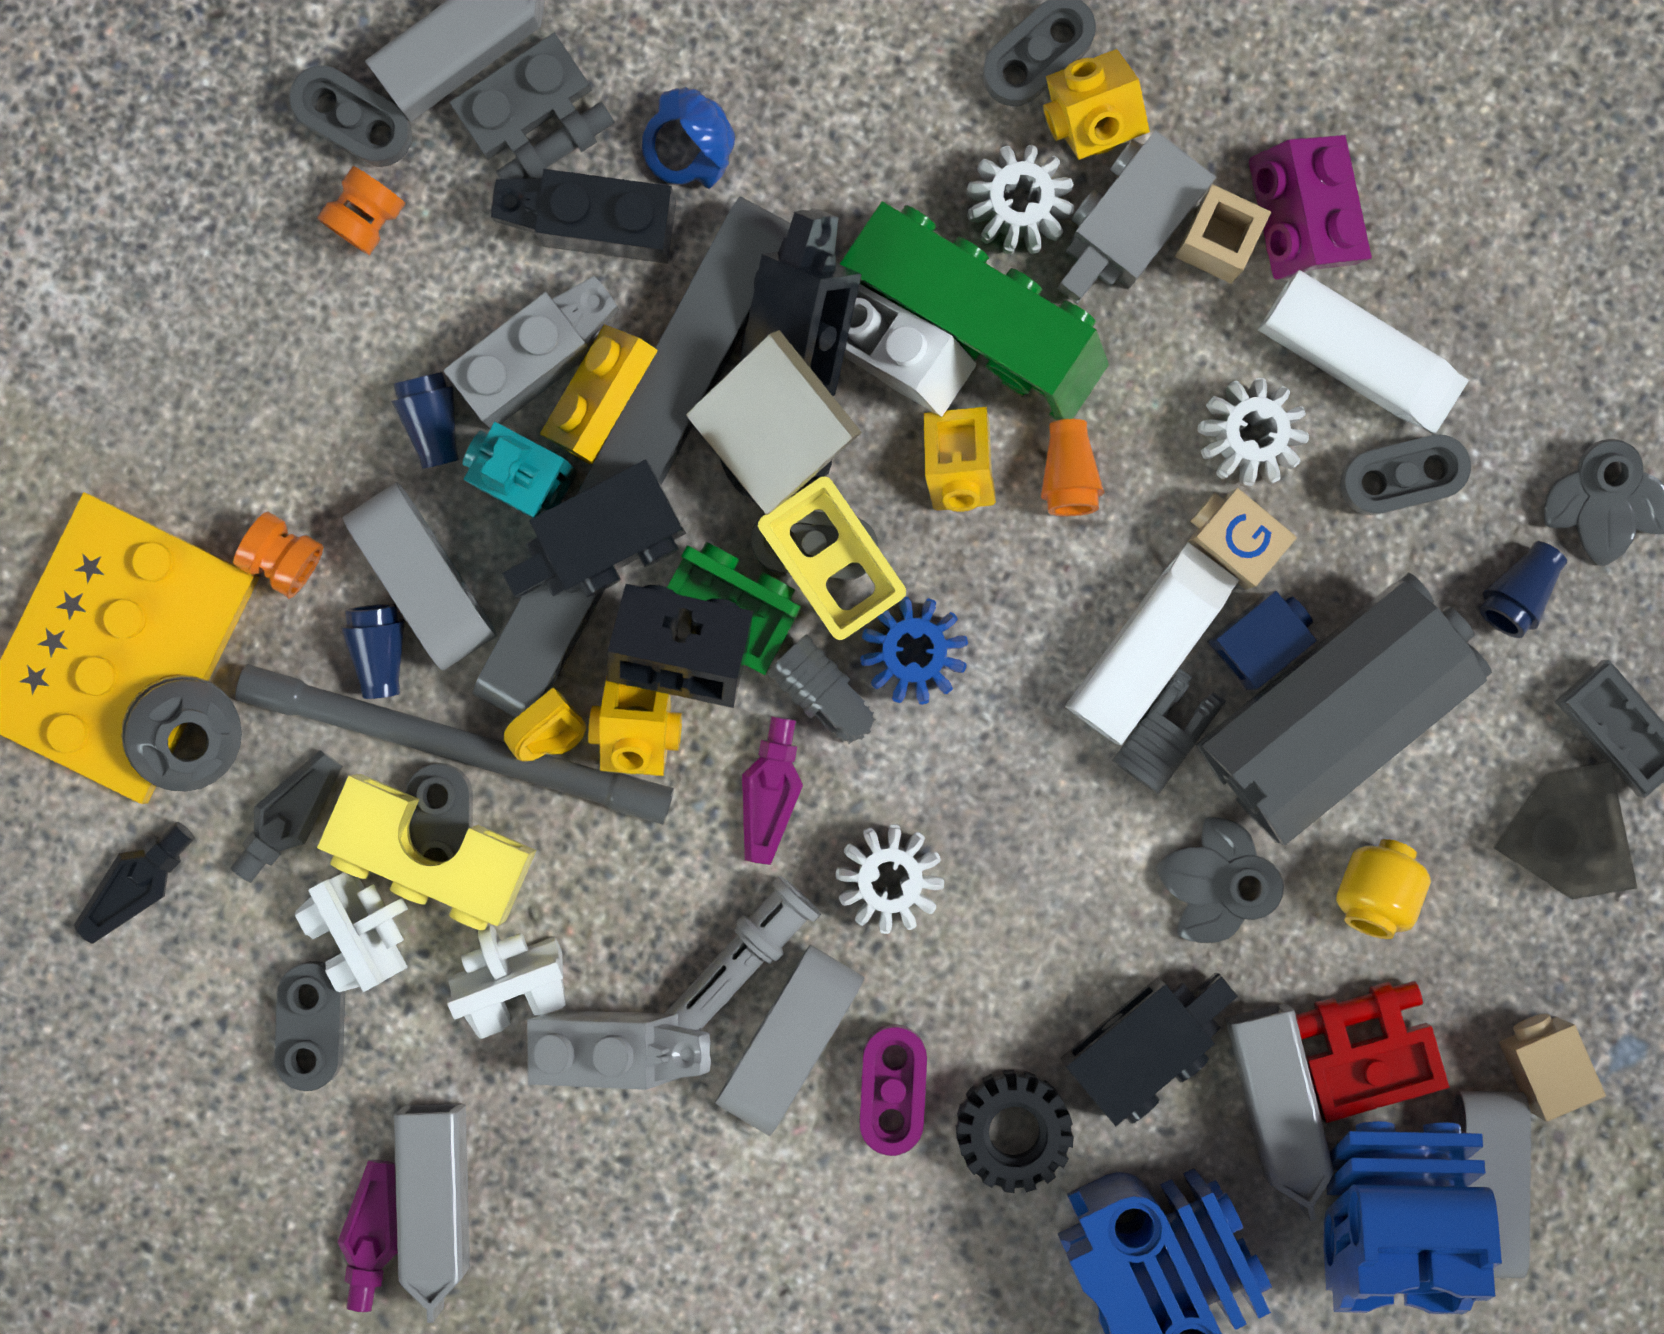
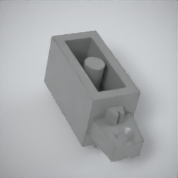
[1057,130,1216,304]
[443,276,619,428]
[527,1010,711,1090]

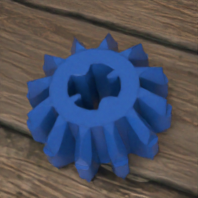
[860,597,968,705]

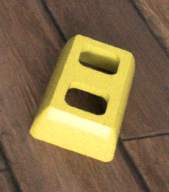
[758,477,906,640]

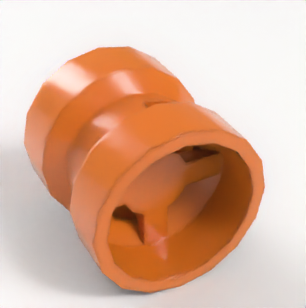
[317,166,406,256]
[233,511,324,599]

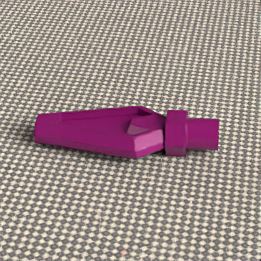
[742,716,803,865]
[337,1160,398,1312]

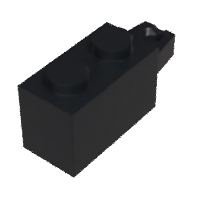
[491,169,676,264]
[740,209,861,396]
[502,459,686,598]
[1061,973,1238,1127]

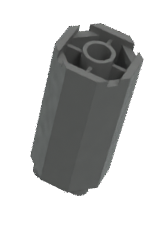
[1195,573,1492,846]

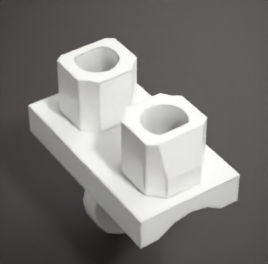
[295,872,408,992]
[447,925,565,1039]

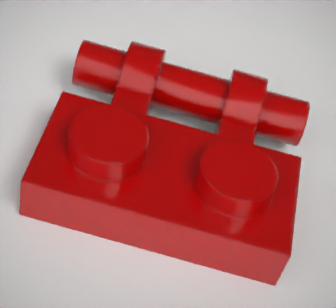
[1296,981,1450,1123]

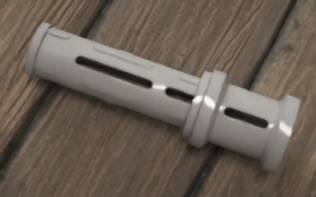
[664,876,821,1031]

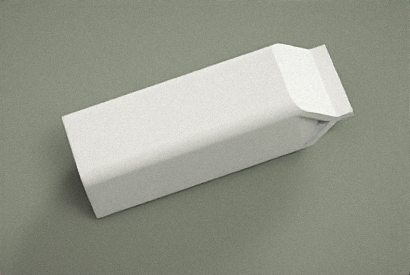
[1258,270,1469,435]
[1065,542,1239,745]

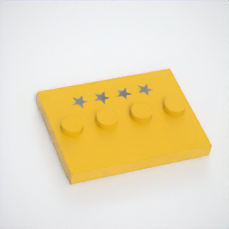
[0,492,260,804]

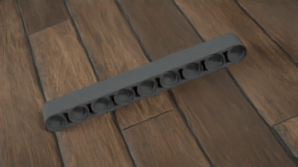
[473,196,791,718]

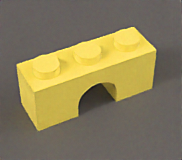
[317,774,537,931]

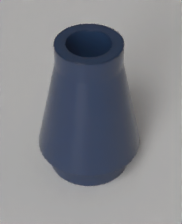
[391,372,459,469]
[1479,541,1567,638]
[341,604,405,699]

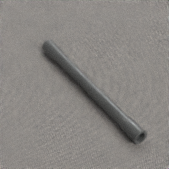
[235,664,674,825]

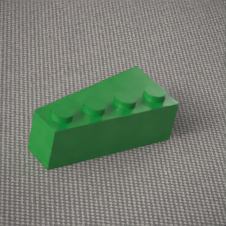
[840,201,1109,420]

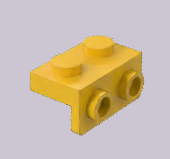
[540,324,658,464]

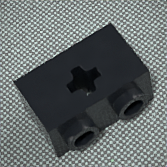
[607,584,753,708]

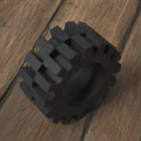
[955,1070,1074,1193]

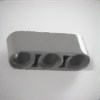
[342,482,497,671]
[715,944,865,1136]
[1452,1091,1531,1278]

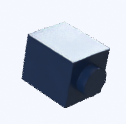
[1207,591,1317,690]

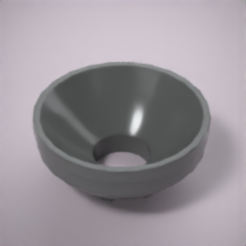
[121,675,242,792]

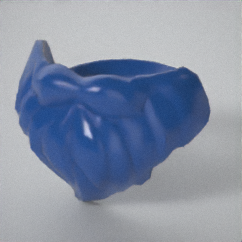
[642,87,735,189]

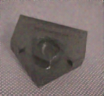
[1493,760,1637,900]

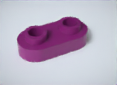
[859,1024,927,1156]

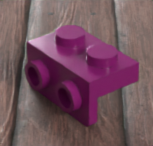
[1249,135,1372,280]

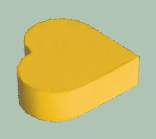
[503,687,586,761]

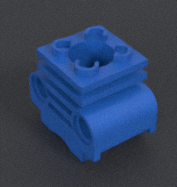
[1323,1121,1502,1315]
[1057,1168,1272,1334]

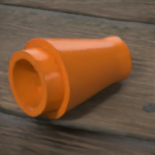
[1041,419,1104,516]

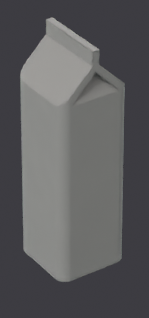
[365,0,545,122]
[1225,1004,1334,1221]
[394,1104,470,1323]

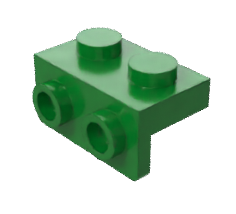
[667,542,801,675]

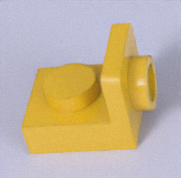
[924,407,996,512]

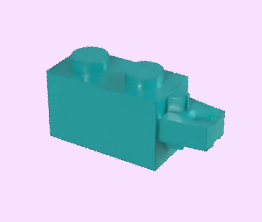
[462,421,578,518]

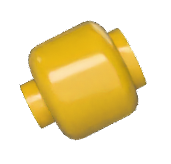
[1336,839,1431,939]

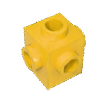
[1043,49,1150,160]
[588,676,682,776]

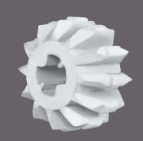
[966,145,1074,255]
[1198,378,1309,488]
[836,824,944,934]

